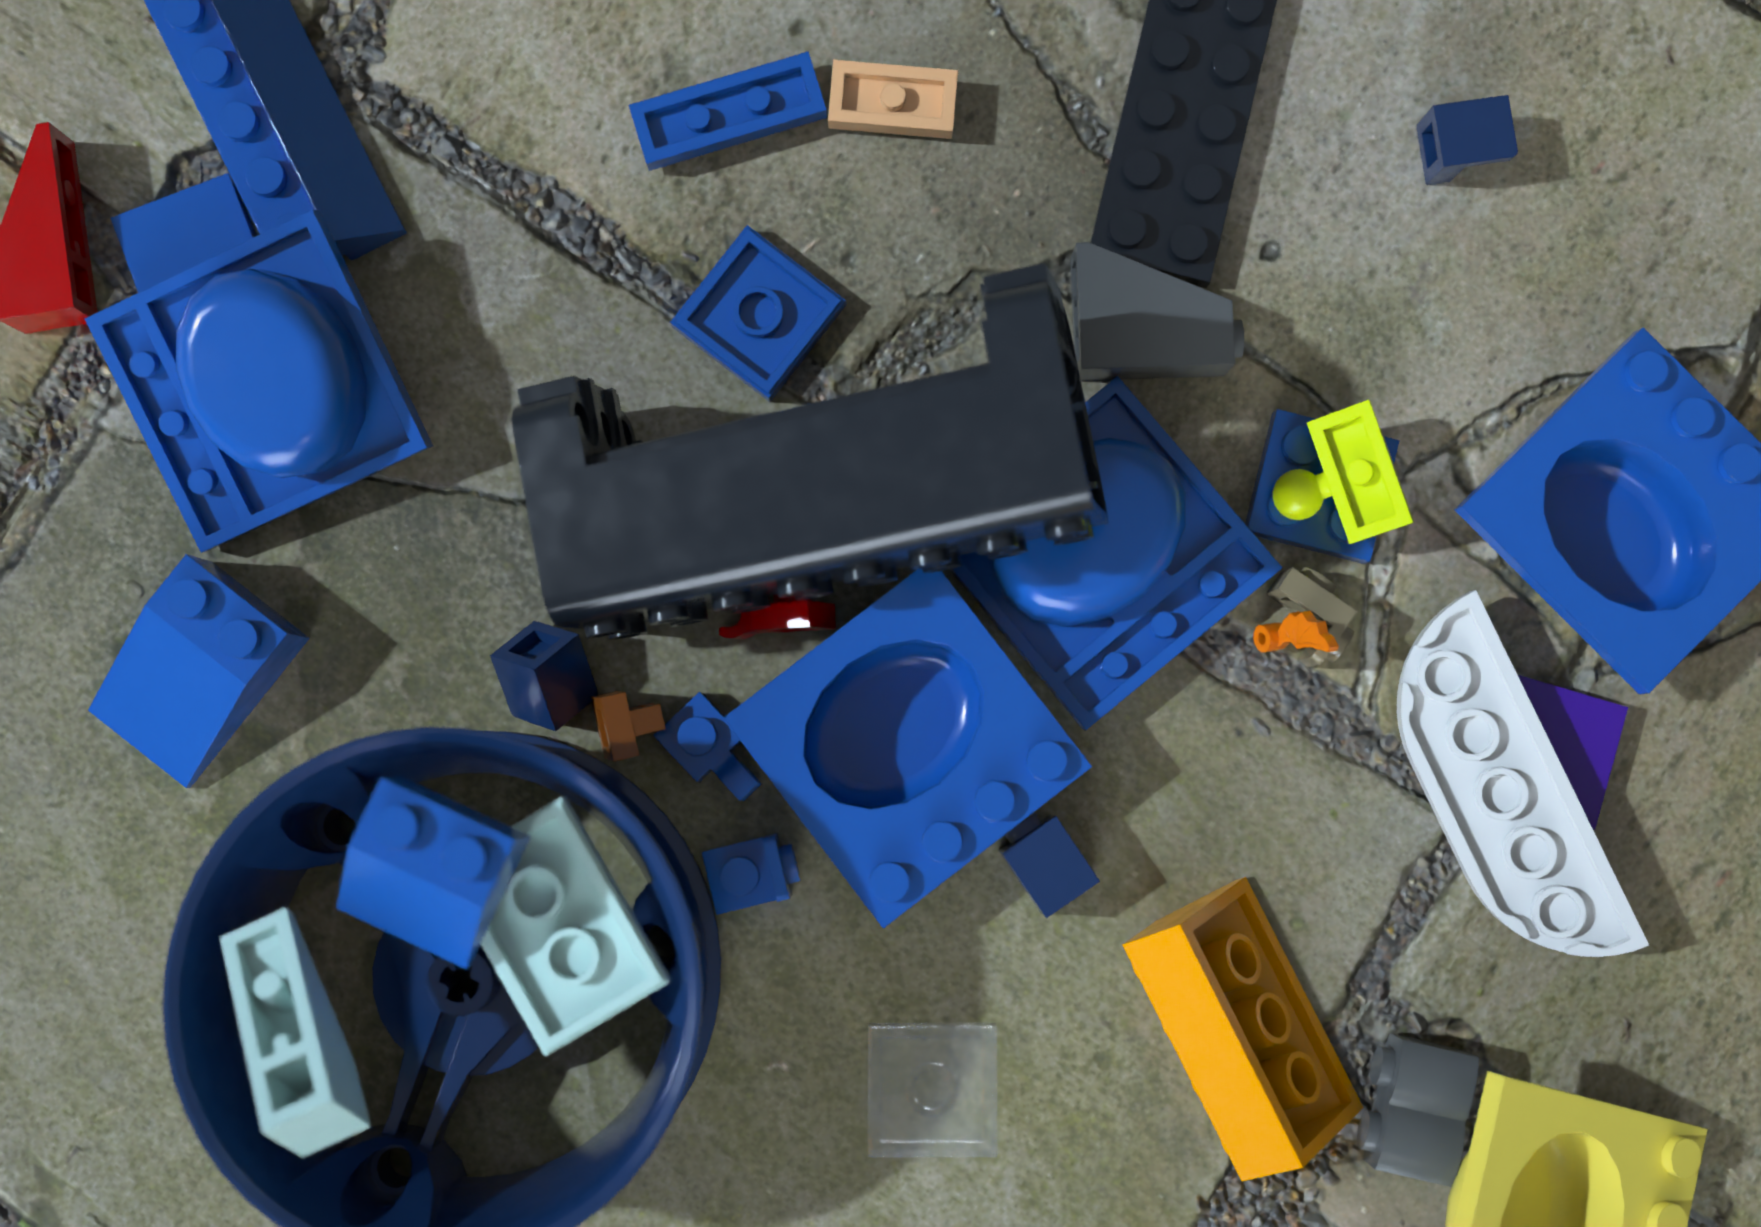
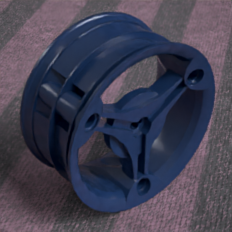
[163,727,722,1227]

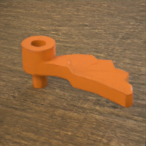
[1253,610,1339,652]

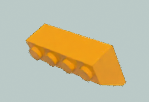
[1122,877,1364,1181]

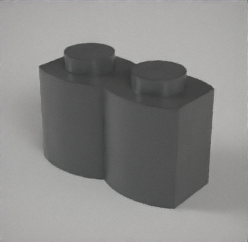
[1357,1033,1479,1187]

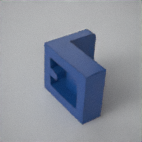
[702,833,801,915]

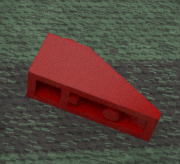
[0,122,98,334]

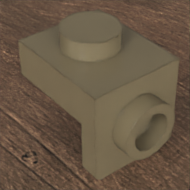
[1266,567,1357,667]

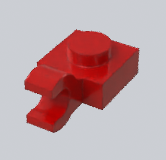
[719,594,836,639]

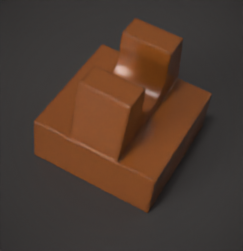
[591,691,665,762]

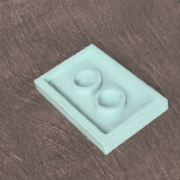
[481,796,672,1056]

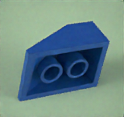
[88,554,310,788]

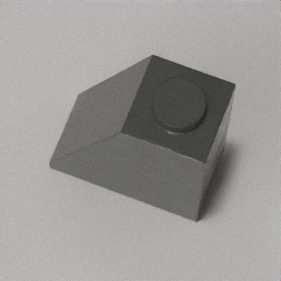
[1070,242,1244,381]

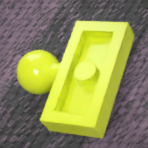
[1272,400,1414,544]

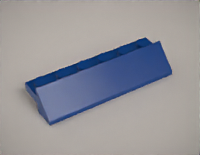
[144,0,407,261]

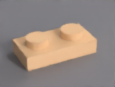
[828,60,958,139]

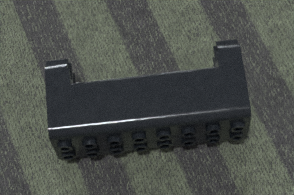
[512,262,1109,640]

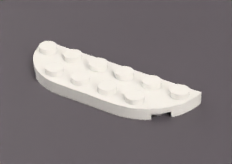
[1397,590,1649,957]

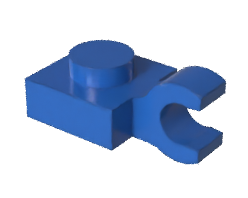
[653,692,762,801]

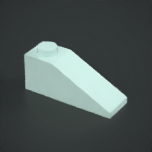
[220,907,371,1157]

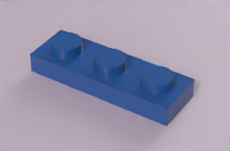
[629,51,827,171]

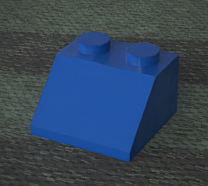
[336,777,531,969]

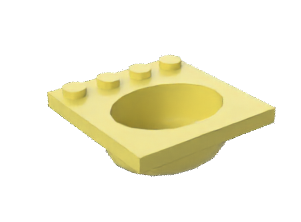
[1445,1071,1708,1227]

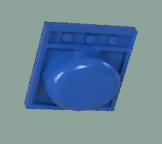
[85,209,433,553]
[1454,327,1761,694]
[949,376,1283,731]
[723,569,1092,929]

